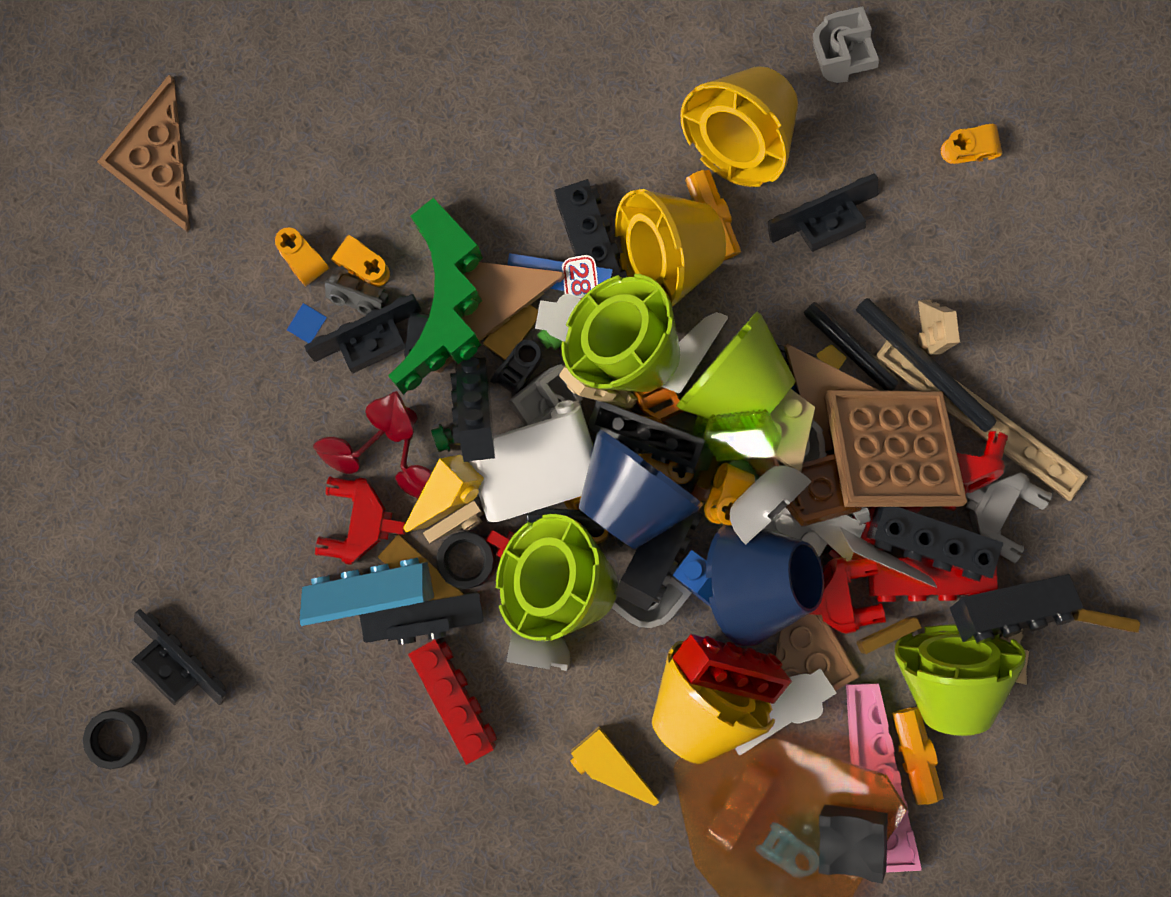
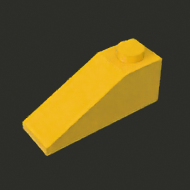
[403,455,484,532]
[570,727,659,806]

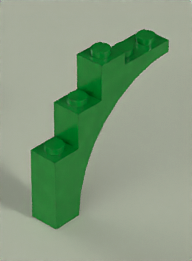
[388,198,483,395]

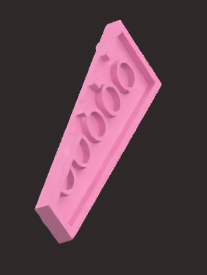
[846,683,921,872]

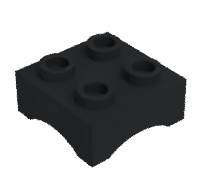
[819,804,888,884]

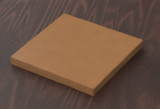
[825,390,967,507]

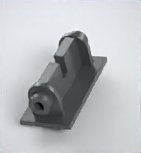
[325,273,389,316]

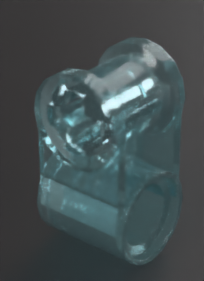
[755,822,819,878]

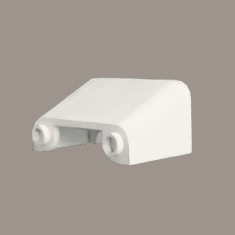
[469,400,593,522]

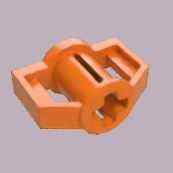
[633,387,684,421]

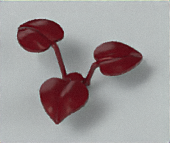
[313,391,432,499]

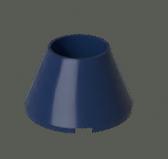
[578,429,703,549]
[706,525,824,646]

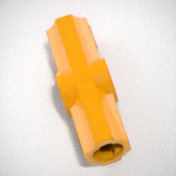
[685,169,741,260]
[892,707,944,805]

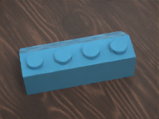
[300,558,434,626]

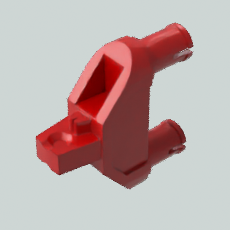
[942,431,1008,511]
[315,476,406,565]
[808,557,886,634]

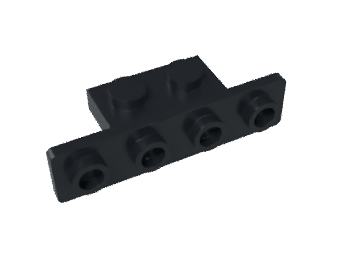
[767,173,878,252]
[304,294,422,374]
[359,593,484,645]
[131,609,226,706]

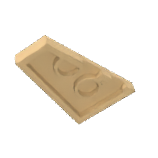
[918,299,960,357]

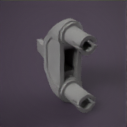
[966,472,1052,563]

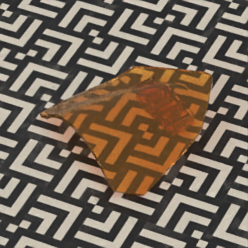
[673,738,908,897]

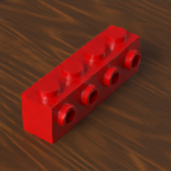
[672,634,792,704]
[408,638,497,765]

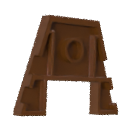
[742,426,862,527]

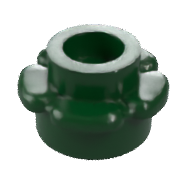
[431,424,454,452]

